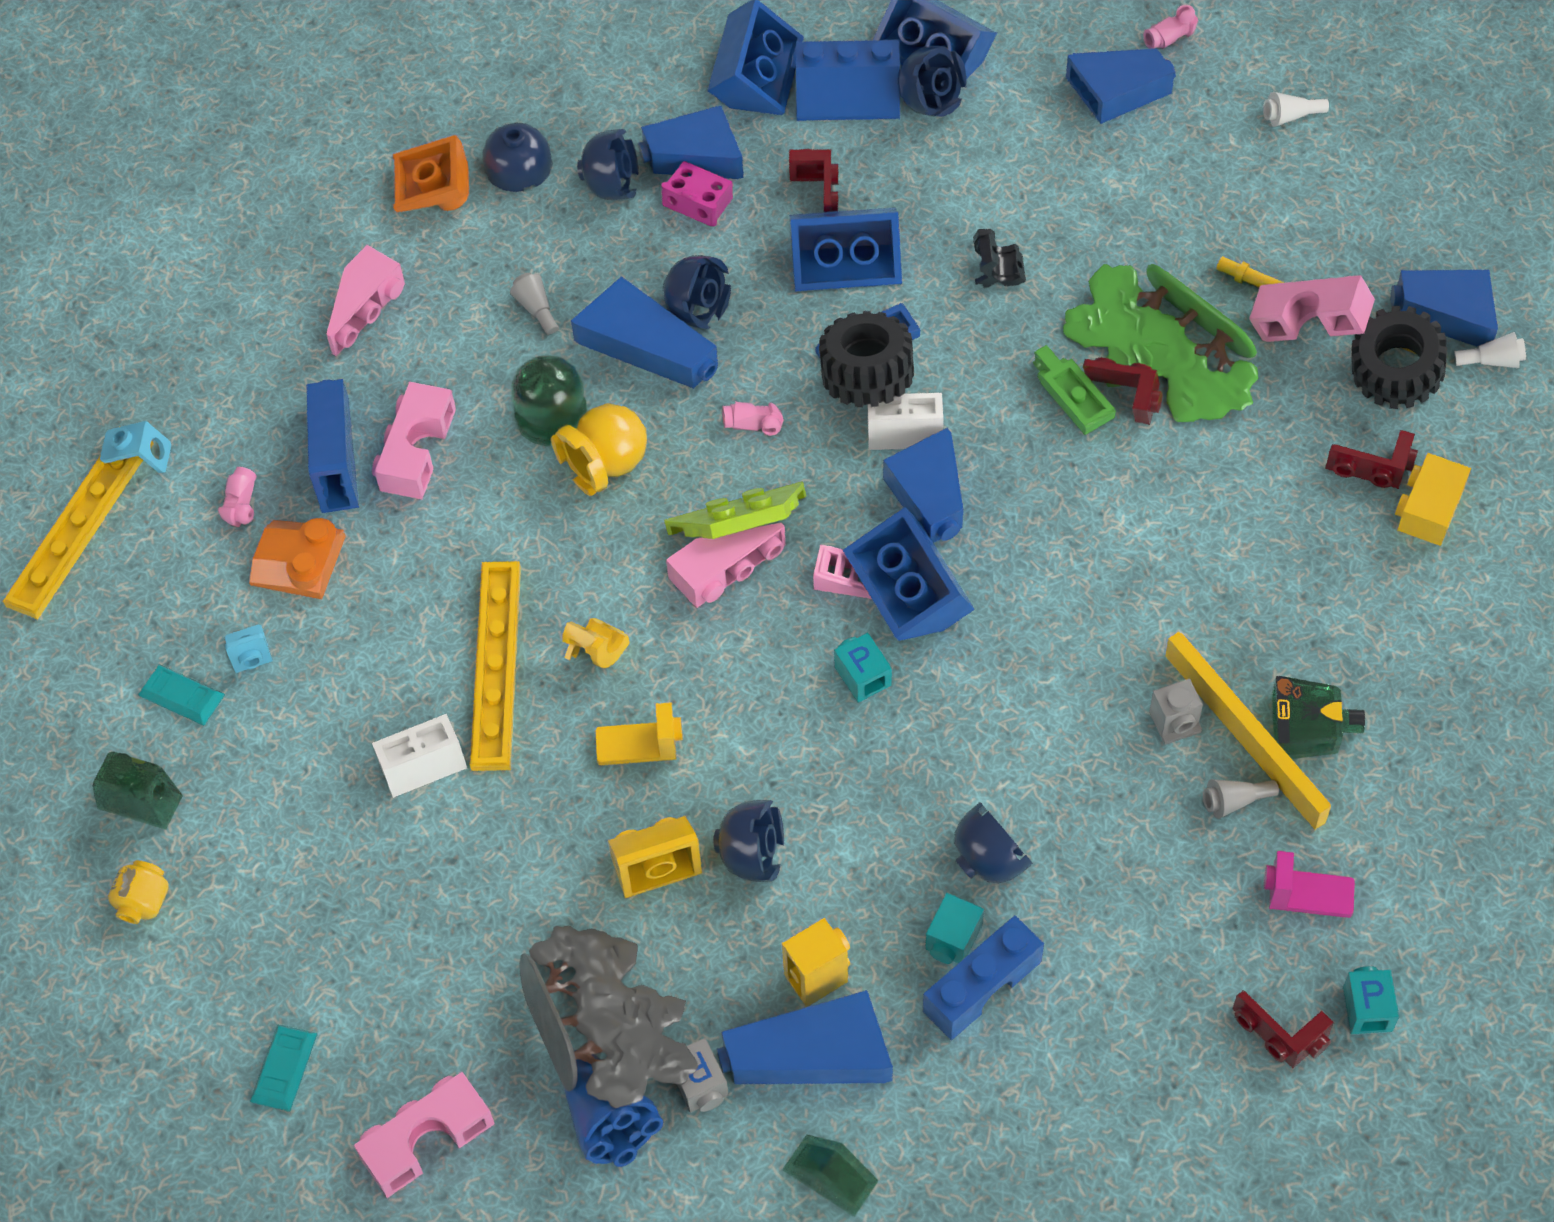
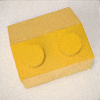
[608,816,702,898]

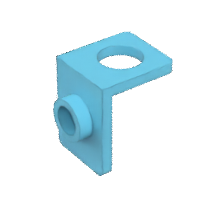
[100,421,172,473]
[225,625,273,673]

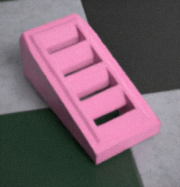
[813,545,872,599]

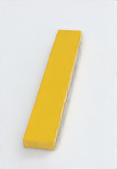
[3,426,154,620]
[470,561,521,771]
[1165,632,1331,830]

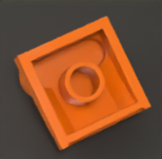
[393,135,469,212]
[249,518,346,600]

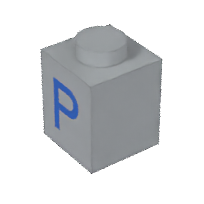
[676,1038,728,1113]

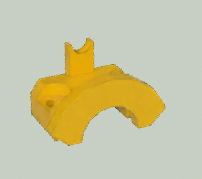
[562,618,630,668]

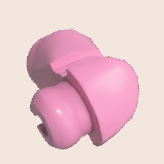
[1143,5,1198,49]
[722,401,784,436]
[218,467,257,527]

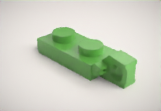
[1033,345,1116,435]

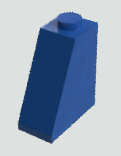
[1066,49,1176,124]
[638,105,744,179]
[1390,270,1498,347]
[883,427,963,543]

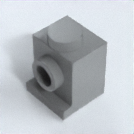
[1149,679,1203,745]

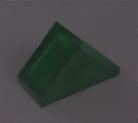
[783,1134,878,1217]

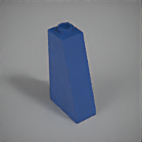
[571,276,718,388]
[306,379,359,513]
[717,990,893,1084]

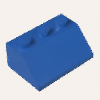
[707,0,804,115]
[873,0,997,78]
[796,40,900,121]
[789,207,902,291]
[843,507,975,641]

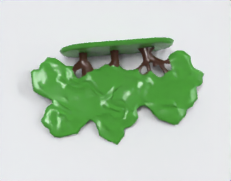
[1063,264,1258,422]

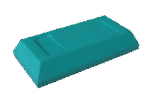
[138,664,225,726]
[250,1024,318,1112]

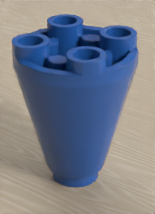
[563,1050,664,1167]

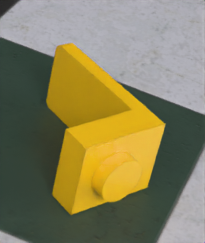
[596,702,683,765]

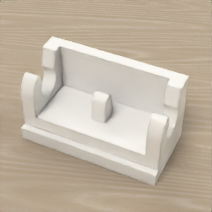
[868,393,943,450]
[372,714,467,798]

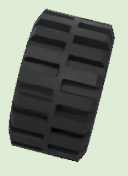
[1351,306,1447,409]
[819,311,914,408]

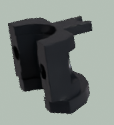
[973,229,1026,288]

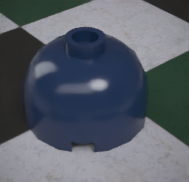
[898,46,967,117]
[482,122,553,192]
[577,129,639,200]
[663,255,731,329]
[713,800,784,882]
[954,802,1033,884]

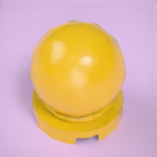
[551,403,647,496]

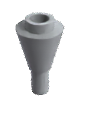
[510,273,559,335]
[1203,779,1279,819]

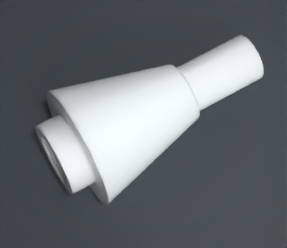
[1263,92,1329,127]
[1454,332,1526,368]

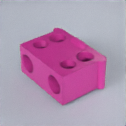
[661,161,733,227]

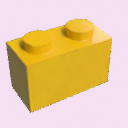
[1395,453,1471,546]
[782,918,850,1007]

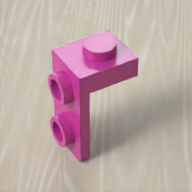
[1264,851,1355,918]

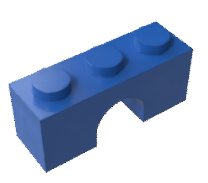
[923,915,1044,1041]

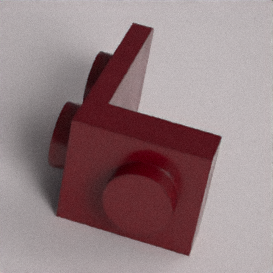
[789,149,838,212]
[1083,357,1163,425]
[1325,430,1418,489]
[1232,990,1334,1068]

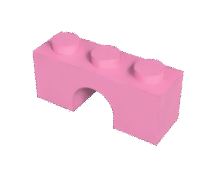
[1249,275,1375,342]
[372,382,456,500]
[354,1072,495,1198]

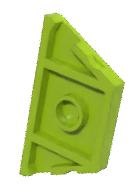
[664,481,806,539]

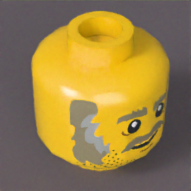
[108,860,169,924]

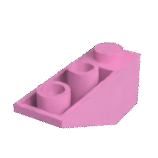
[326,245,405,356]
[666,523,786,608]

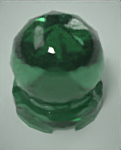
[511,354,587,446]

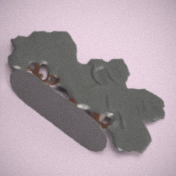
[519,926,698,1108]

